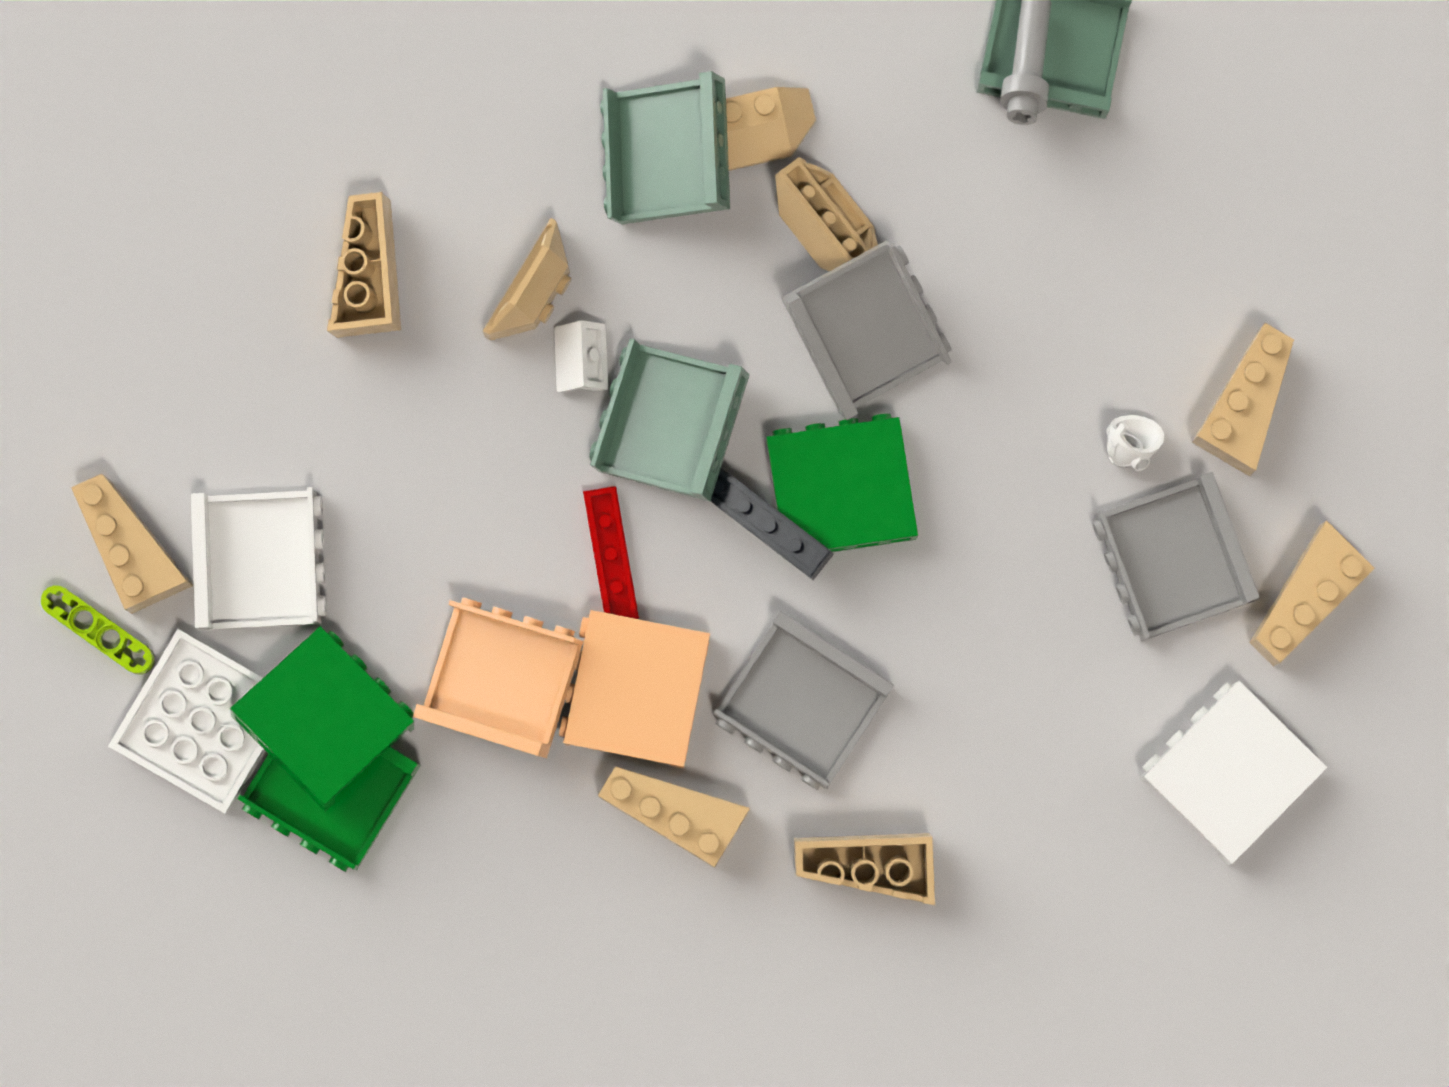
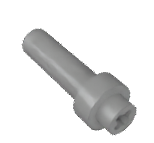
[1000,0,1051,125]

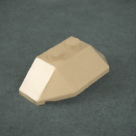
[726,87,816,171]
[775,157,878,271]
[483,218,571,341]

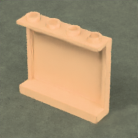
[413,597,583,758]
[559,610,710,769]

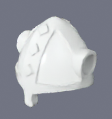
[1106,415,1164,471]

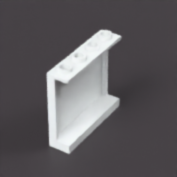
[191,487,327,631]
[1140,681,1327,865]

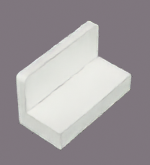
[554,320,608,393]

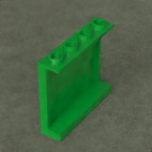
[766,413,918,560]
[230,626,414,812]
[237,747,421,872]

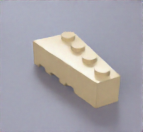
[327,192,401,338]
[1192,323,1294,477]
[71,474,193,614]
[1249,520,1375,666]
[598,766,750,868]
[794,833,935,905]

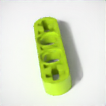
[41,585,155,675]

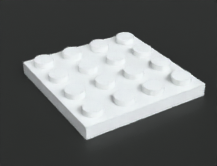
[108,629,264,814]

